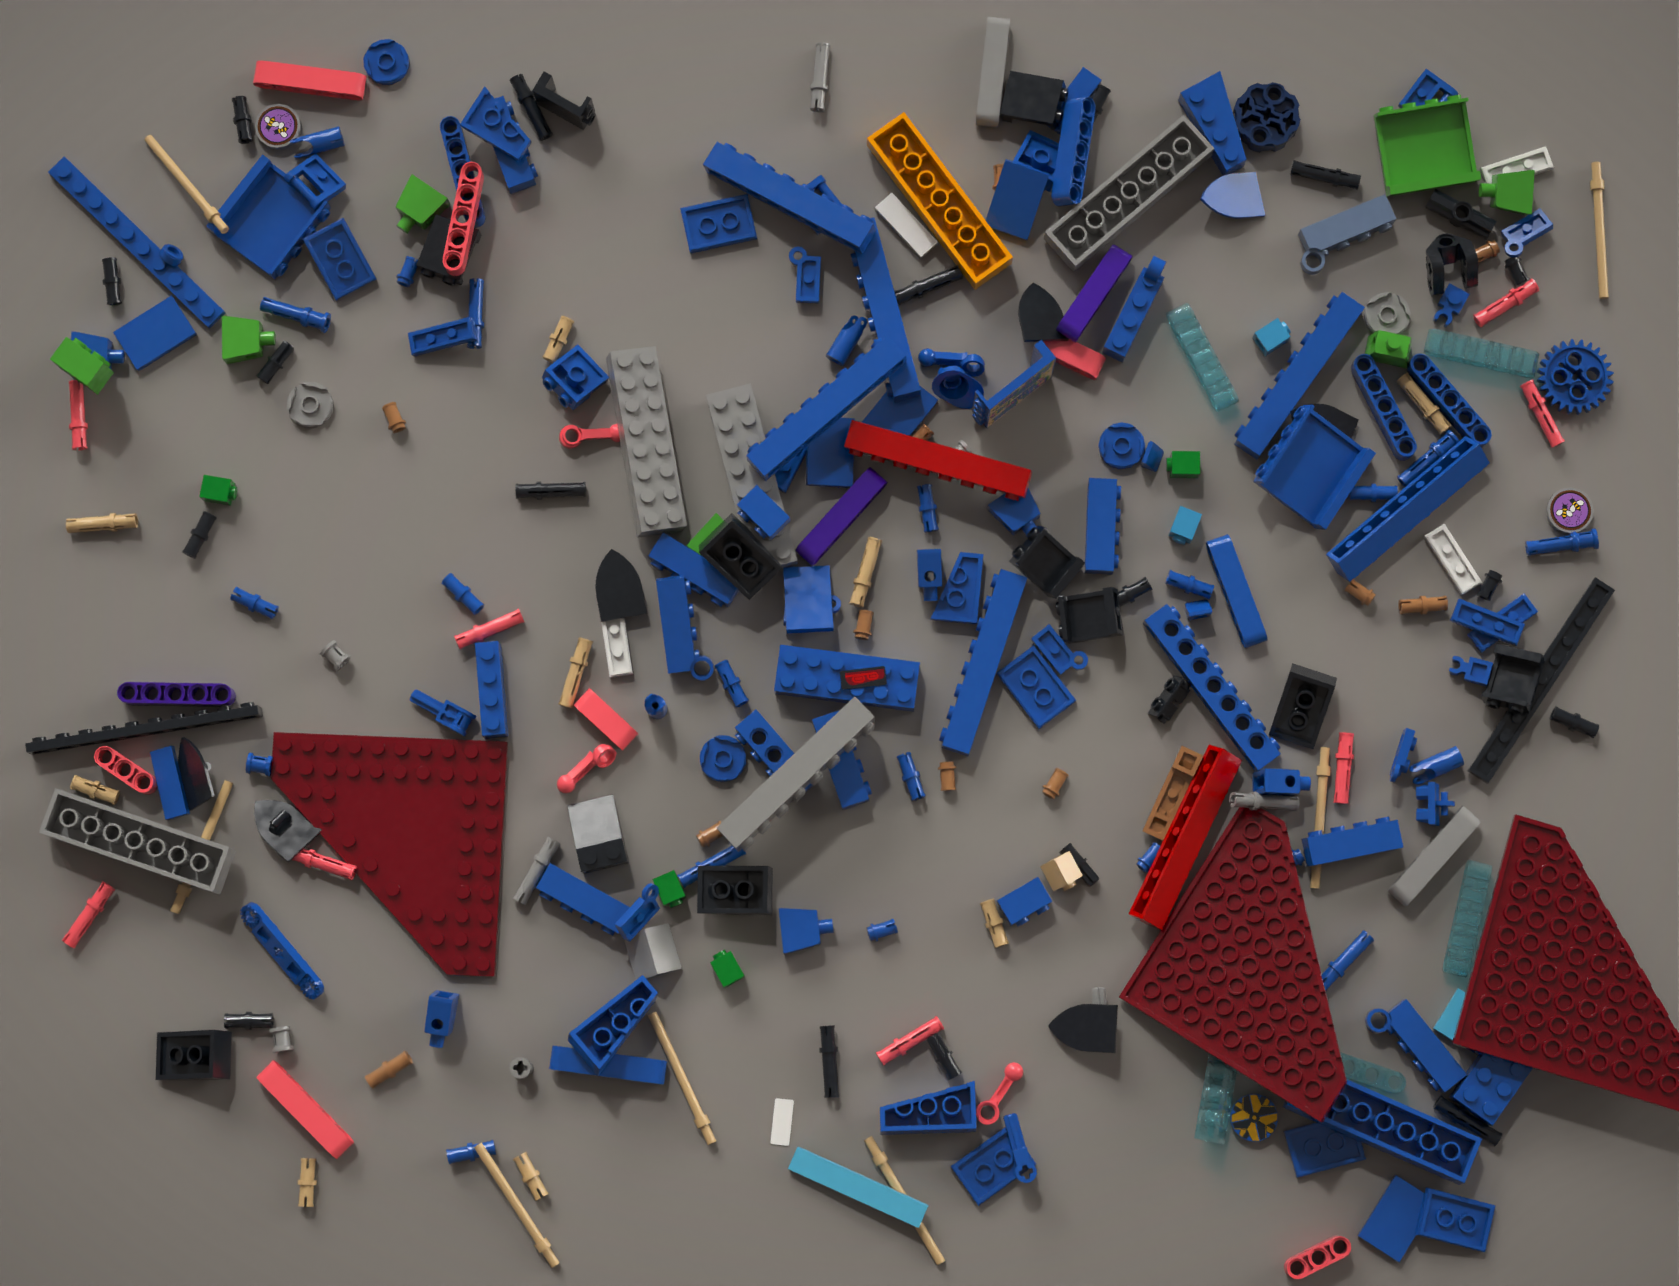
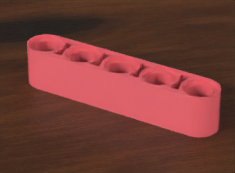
[253,60,367,101]
[443,162,484,276]
[256,1060,354,1159]

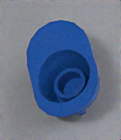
[932,366,984,409]

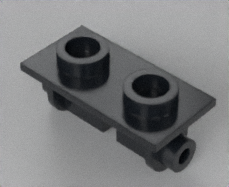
[1148,675,1191,724]

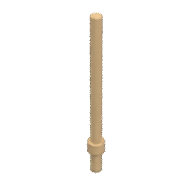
[144,135,229,234]
[1590,162,1609,299]
[1310,747,1331,889]
[170,780,233,914]
[648,1012,716,1145]
[864,1136,945,1265]
[474,1142,560,1268]

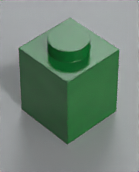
[1166,451,1200,479]
[199,475,237,506]
[652,870,686,909]
[710,950,745,988]

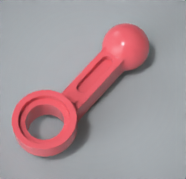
[559,424,620,449]
[557,744,616,793]
[976,1062,1023,1125]

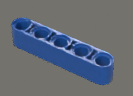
[1051,96,1095,207]
[440,116,486,228]
[1351,354,1417,461]
[1407,354,1492,448]
[1206,534,1268,648]
[549,1045,667,1085]

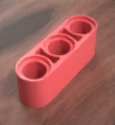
[1044,339,1106,380]
[573,688,638,751]
[94,746,158,795]
[1284,1235,1351,1279]

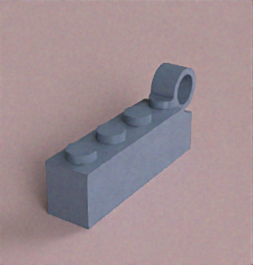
[1298,194,1396,275]

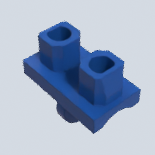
[1416,782,1455,826]

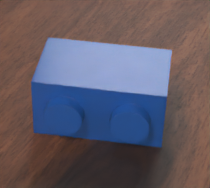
[737,485,790,541]
[996,877,1052,927]

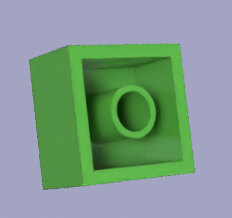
[50,337,114,395]

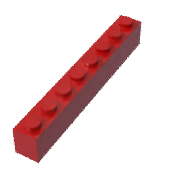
[844,420,1032,501]
[1129,745,1242,930]

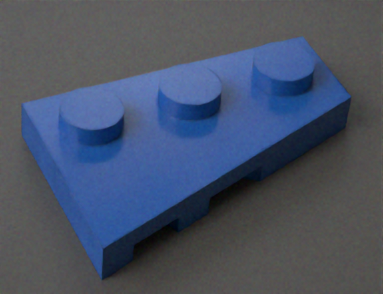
[460,86,531,161]
[930,552,984,624]

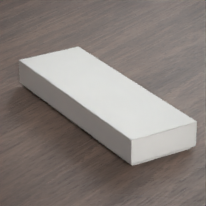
[1480,146,1554,184]
[875,193,938,259]
[1424,524,1482,596]
[601,618,633,678]

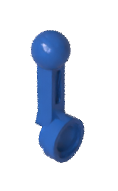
[918,348,985,377]

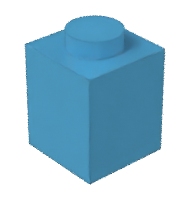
[1252,318,1291,357]
[1169,506,1202,545]

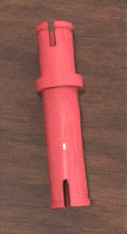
[1473,278,1539,328]
[1520,379,1565,448]
[68,380,88,451]
[454,608,524,650]
[1333,732,1354,804]
[292,849,357,880]
[62,881,115,948]
[876,1016,944,1066]

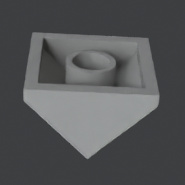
[624,923,682,980]

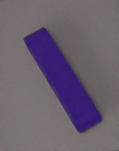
[1056,244,1133,343]
[795,467,888,566]
[117,682,236,707]

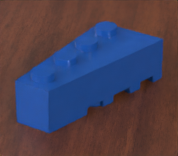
[1178,71,1247,176]
[568,975,658,1076]
[880,1081,977,1135]

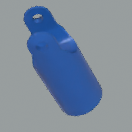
[290,126,345,158]
[826,315,867,366]
[644,694,668,720]
[1409,746,1464,785]

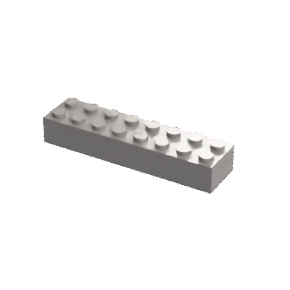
[1044,115,1214,272]
[606,346,687,538]
[706,383,798,569]
[716,697,875,852]
[39,788,236,895]

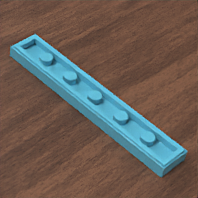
[788,1146,929,1228]

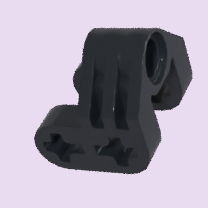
[1426,233,1478,296]

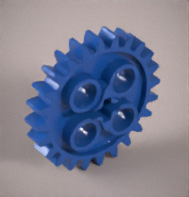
[1537,339,1614,415]

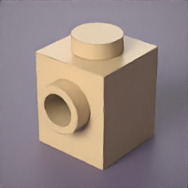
[1040,851,1083,891]

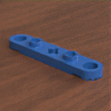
[240,902,324,999]

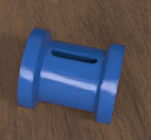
[246,753,273,776]

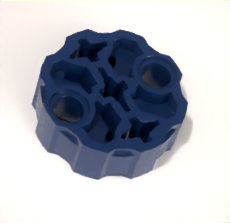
[1233,82,1301,153]

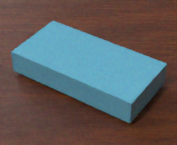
[1433,988,1465,1041]

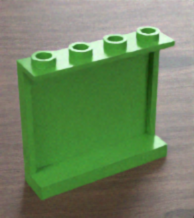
[1373,95,1481,197]

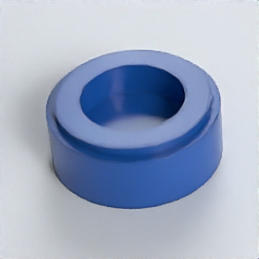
[159,244,184,266]

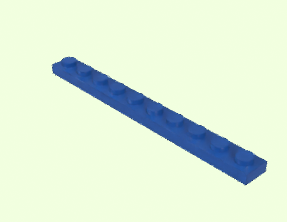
[48,156,225,329]

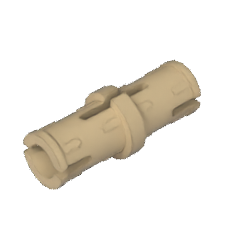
[543,316,574,363]
[70,775,120,805]
[980,898,1009,948]
[513,1152,549,1201]
[298,1158,317,1207]

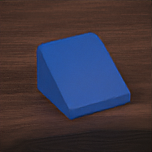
[1140,441,1164,472]
[1185,599,1212,620]

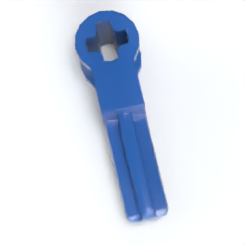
[410,690,477,737]
[1003,1113,1037,1183]

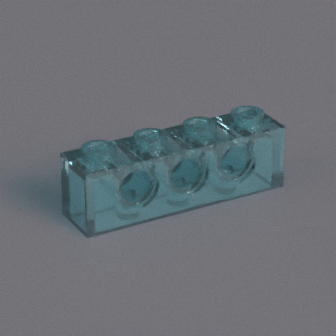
[1194,1054,1237,1145]

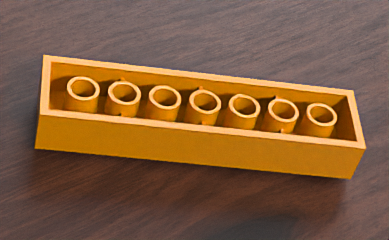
[867,112,1013,290]

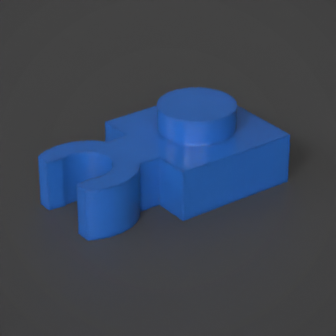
[1433,283,1470,327]
[1449,656,1493,687]

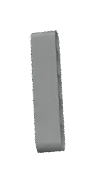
[975,17,1010,127]
[1388,806,1481,907]

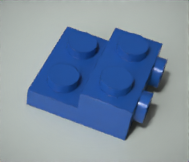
[1013,130,1059,192]
[542,345,609,410]

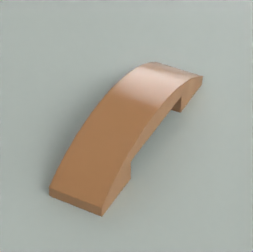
[1143,746,1203,841]

